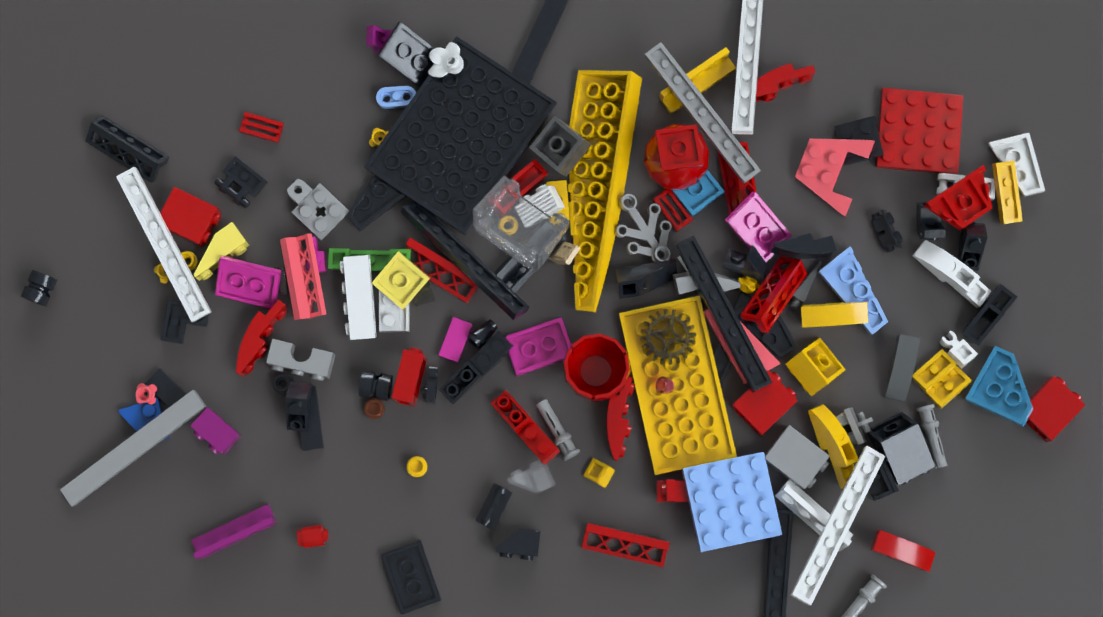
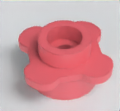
[136,383,157,405]

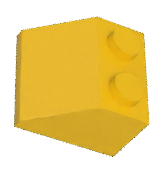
[786,338,846,397]

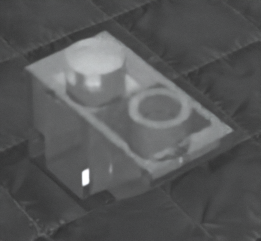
[507,460,556,494]

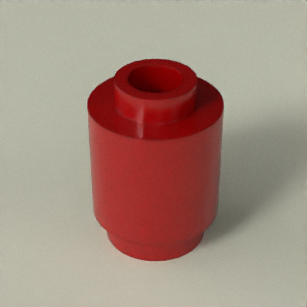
[297,525,329,548]

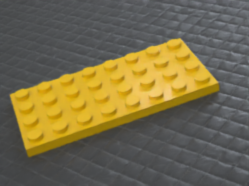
[619,295,737,475]

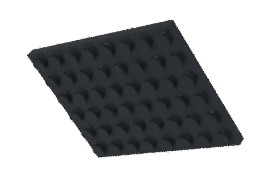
[364,36,557,236]

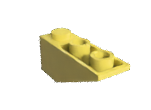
[194,222,249,281]

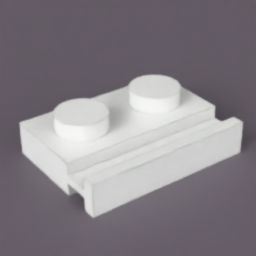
[379,290,410,332]

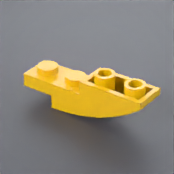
[808,404,858,489]

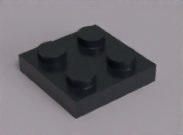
[834,116,884,166]

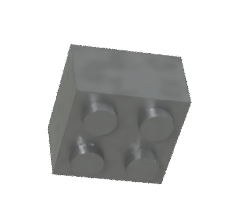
[529,116,591,176]

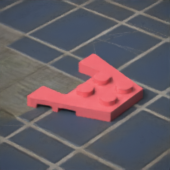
[795,138,875,216]

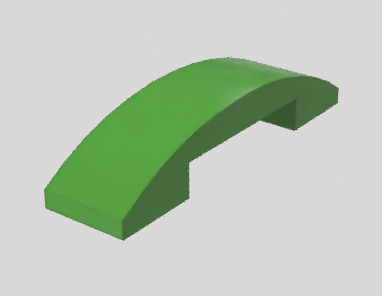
[328,248,411,272]

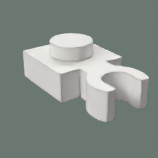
[939,331,978,369]

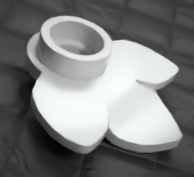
[428,42,463,78]

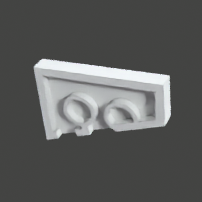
[988,133,1045,197]

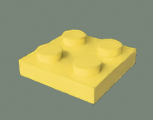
[372,251,430,310]

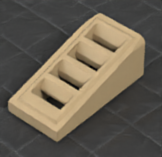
[549,240,580,265]

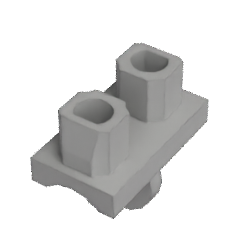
[836,407,873,445]

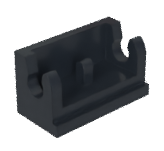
[869,452,899,501]

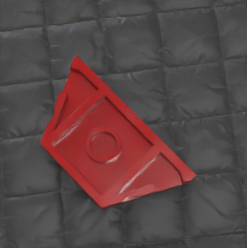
[923,165,992,230]

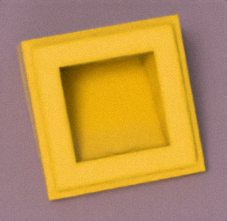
[583,458,615,488]

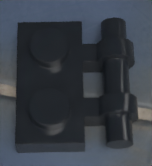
[214,156,268,209]

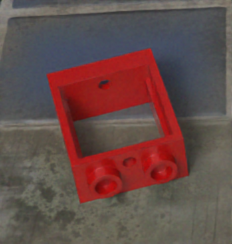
[391,347,427,407]

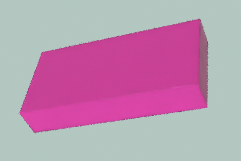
[439,317,473,363]

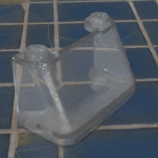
[473,176,570,272]

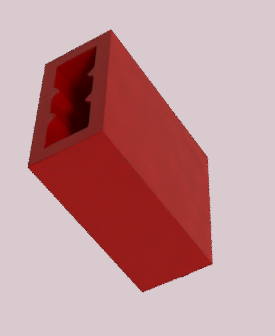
[160,187,222,248]
[731,370,798,436]
[1026,376,1085,442]

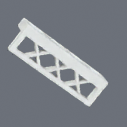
[775,479,853,552]

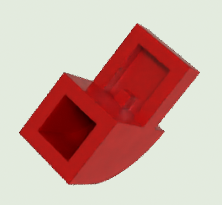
[657,479,689,503]

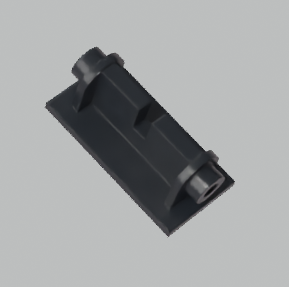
[871,209,903,253]
[475,483,513,530]

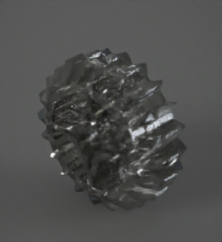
[640,309,696,365]

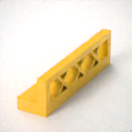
[659,47,736,115]

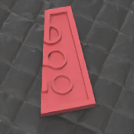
[704,309,781,384]

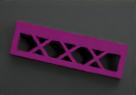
[191,504,278,559]

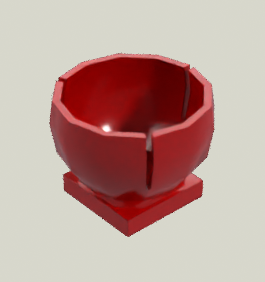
[644,124,709,190]
[562,333,631,401]

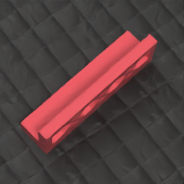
[280,234,326,320]

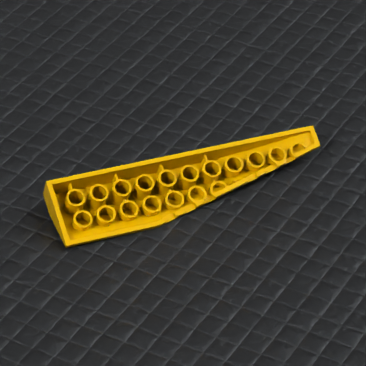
[568,70,642,312]

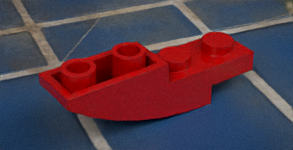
[755,63,816,104]
[236,299,288,377]
[606,377,635,462]
[490,390,560,465]

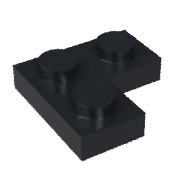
[161,300,210,344]

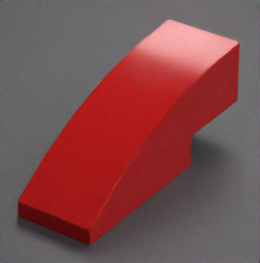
[488,159,548,218]
[870,530,936,572]

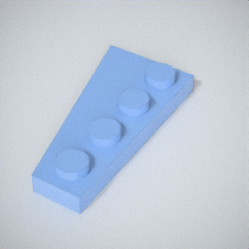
[818,246,888,335]

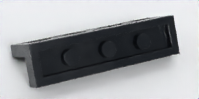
[85,116,169,183]
[494,220,567,293]

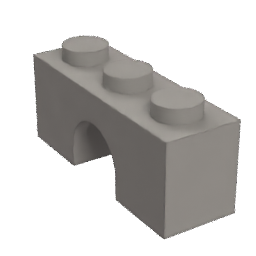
[266,339,335,381]

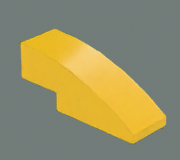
[801,302,869,327]

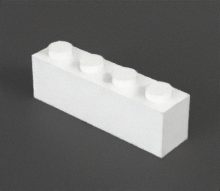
[340,255,377,340]

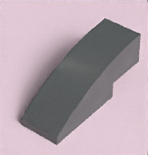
[884,334,920,402]

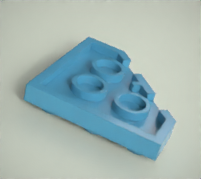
[965,346,1033,427]

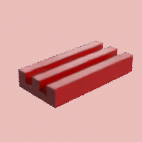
[239,112,284,143]
[652,189,693,232]

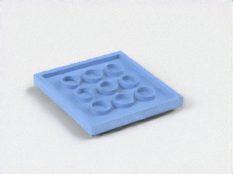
[681,452,782,552]

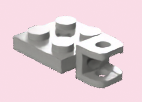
[287,179,349,241]

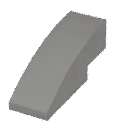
[672,272,741,297]

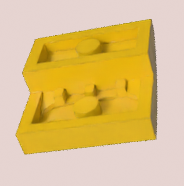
[912,349,972,409]

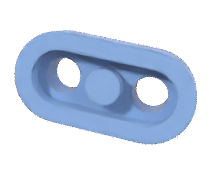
[376,86,416,109]

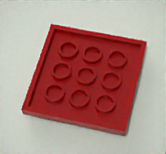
[876,88,963,175]

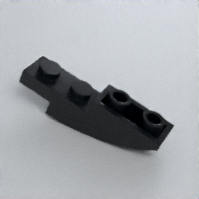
[439,331,514,404]

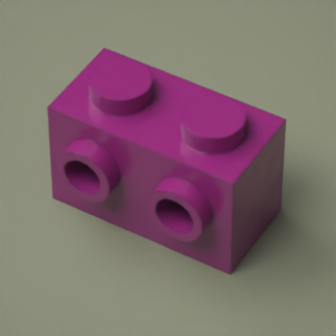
[191,407,242,455]

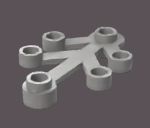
[615,194,672,263]

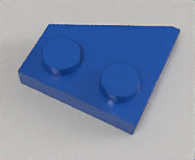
[119,398,170,440]

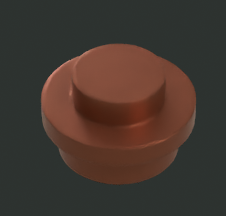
[364,399,385,419]

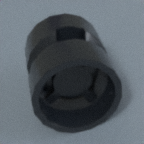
[20,270,57,307]
[359,370,393,401]

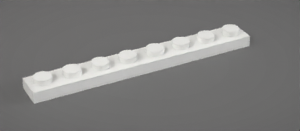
[732,0,763,134]
[116,167,212,322]
[790,446,885,606]

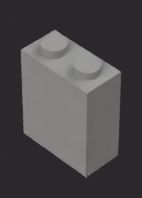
[765,425,830,490]

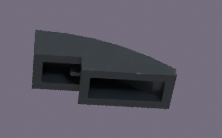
[767,233,837,259]
[962,283,1017,346]

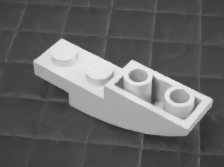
[913,240,991,308]

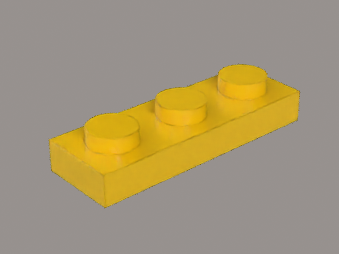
[992,161,1023,224]

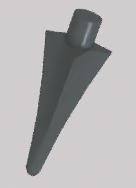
[790,261,822,310]

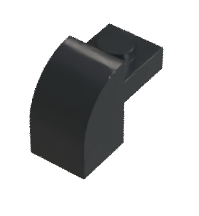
[916,201,945,240]

